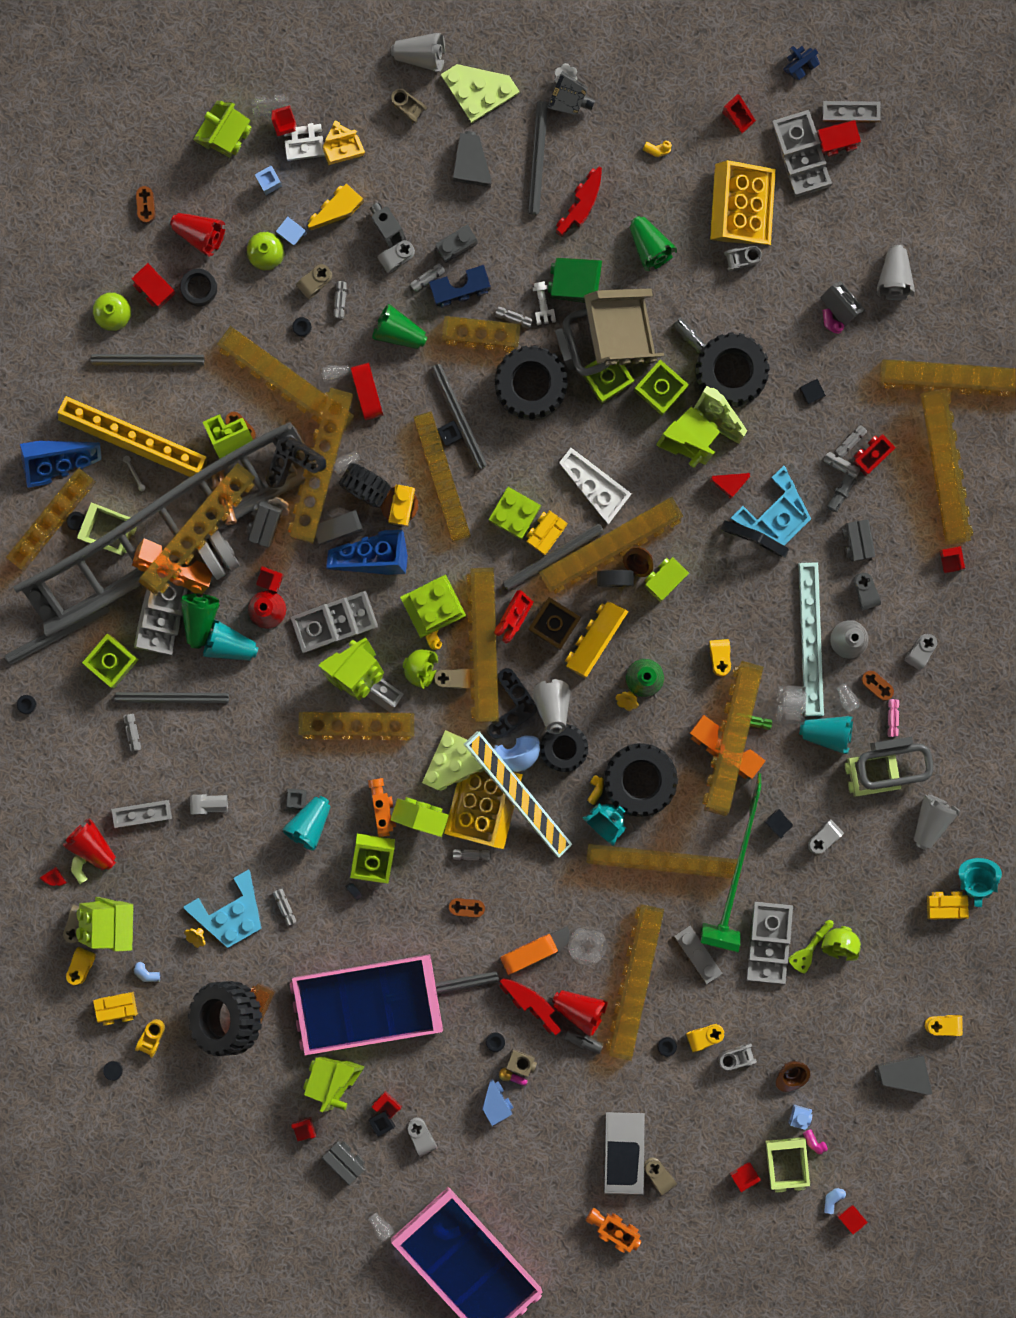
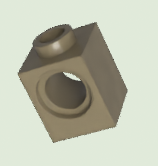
[506,1049,537,1077]

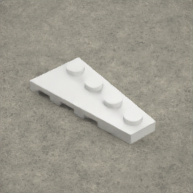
[559,448,631,524]

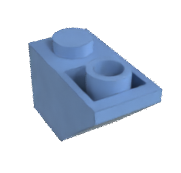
[483,1079,514,1126]

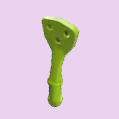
[788,920,834,973]

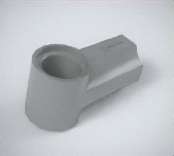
[190,794,228,814]

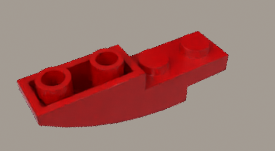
[556,166,602,237]
[500,978,561,1036]

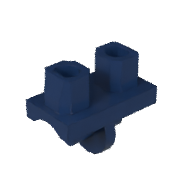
[783,46,820,80]

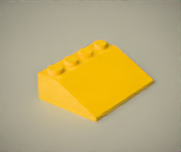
[710,160,776,245]
[565,601,629,679]
[444,770,523,849]

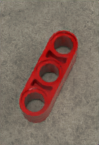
[351,363,384,421]

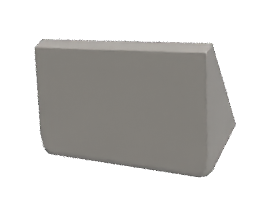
[367,679,404,713]

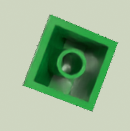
[548,258,602,303]

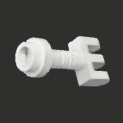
[533,281,556,326]

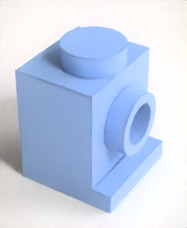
[789,1104,812,1130]

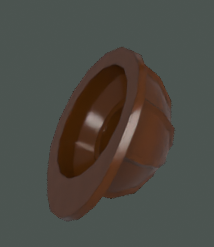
[623,547,653,577]
[775,1060,810,1092]

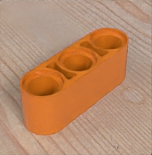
[500,934,558,975]

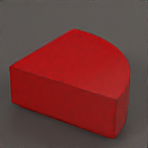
[40,867,67,886]

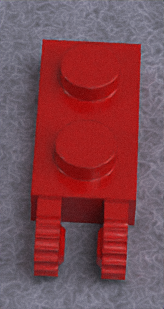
[494,590,534,644]

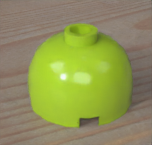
[246,232,285,271]
[93,293,131,331]
[403,649,438,689]
[821,926,861,961]

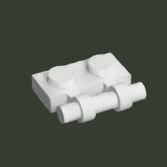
[284,123,325,161]

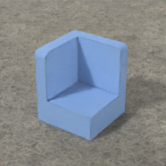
[255,166,282,195]
[276,217,307,245]

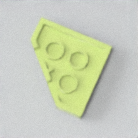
[441,64,520,124]
[694,386,747,444]
[422,730,484,791]

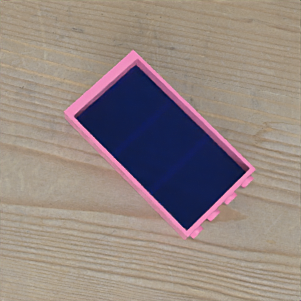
[290,954,443,1055]
[391,1187,542,1318]

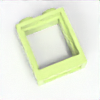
[77,502,137,556]
[845,755,901,796]
[765,1137,810,1192]

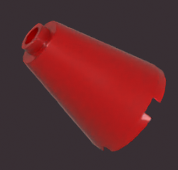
[170,213,225,257]
[248,590,286,629]
[63,818,116,871]
[552,990,608,1036]

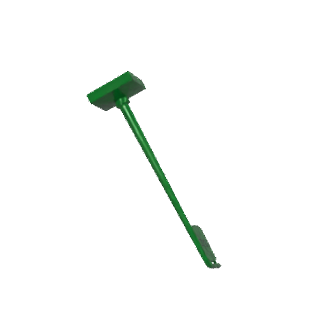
[701,773,761,952]

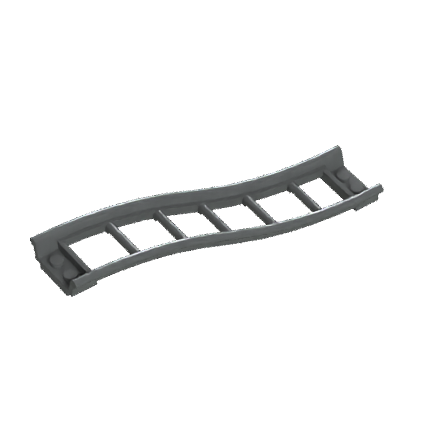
[13,422,318,637]

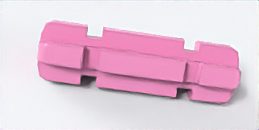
[887,699,899,737]

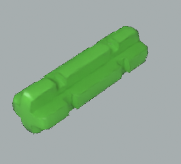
[734,713,772,730]

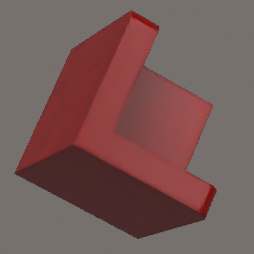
[271,105,296,137]
[940,546,965,573]
[256,566,284,593]
[371,1091,402,1118]
[291,1117,316,1142]
[730,1162,761,1192]
[836,1205,868,1235]

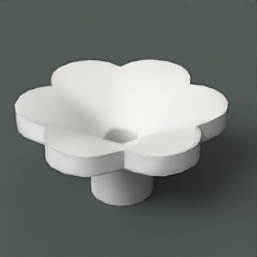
[555,63,577,83]
[267,497,289,518]

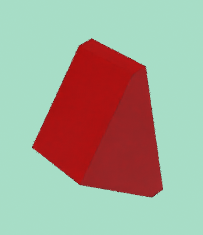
[722,94,756,133]
[711,473,750,499]

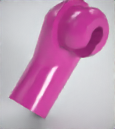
[822,309,844,334]
[803,1129,828,1154]

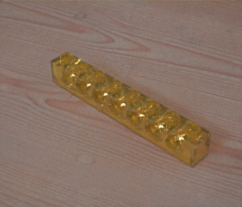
[288,388,353,544]
[138,463,255,596]

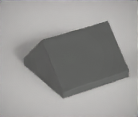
[820,281,865,327]

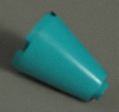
[203,620,258,661]
[799,716,853,754]
[282,796,331,851]

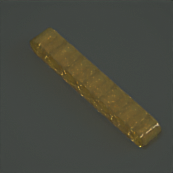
[413,411,471,542]

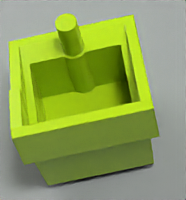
[193,101,252,158]
[656,407,720,468]
[400,574,466,638]
[318,638,384,701]
[76,897,133,951]
[303,1056,364,1112]

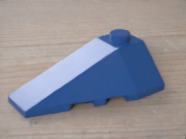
[20,441,102,488]
[326,530,408,575]

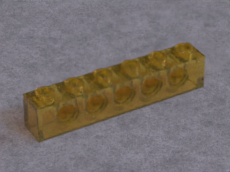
[6,468,96,571]
[298,712,415,740]

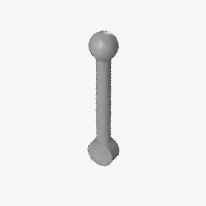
[123,455,146,492]

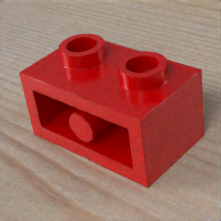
[817,120,861,157]
[131,263,176,309]
[853,434,896,476]

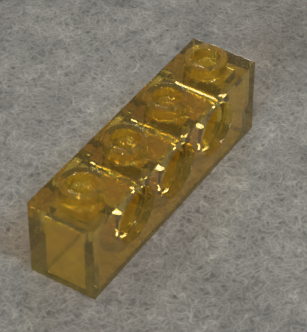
[442,316,521,352]

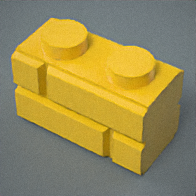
[388,484,415,527]
[526,510,568,555]
[927,891,969,919]
[93,992,138,1026]

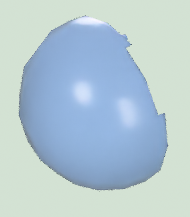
[494,736,540,772]

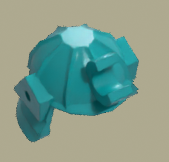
[582,803,626,846]
[959,858,1002,907]

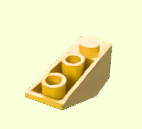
[307,184,364,230]

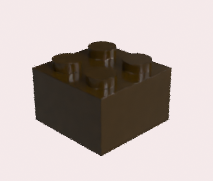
[528,597,581,650]

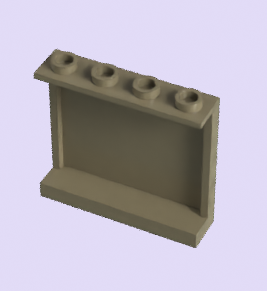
[584,289,664,366]

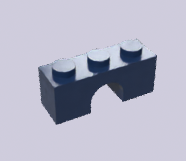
[429,265,491,308]

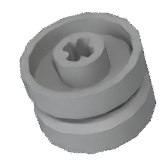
[195,531,240,580]

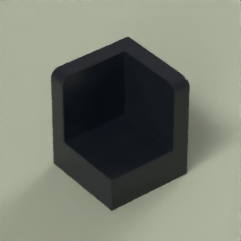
[764,809,793,839]

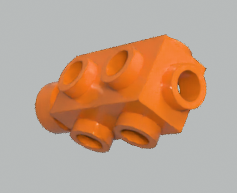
[368,778,396,837]
[585,1208,641,1253]

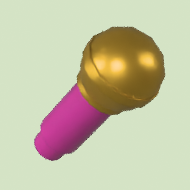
[499,1068,527,1086]

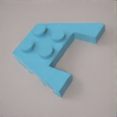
[730,466,811,545]
[184,869,261,948]

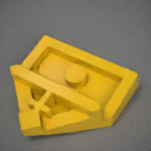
[322,121,365,165]

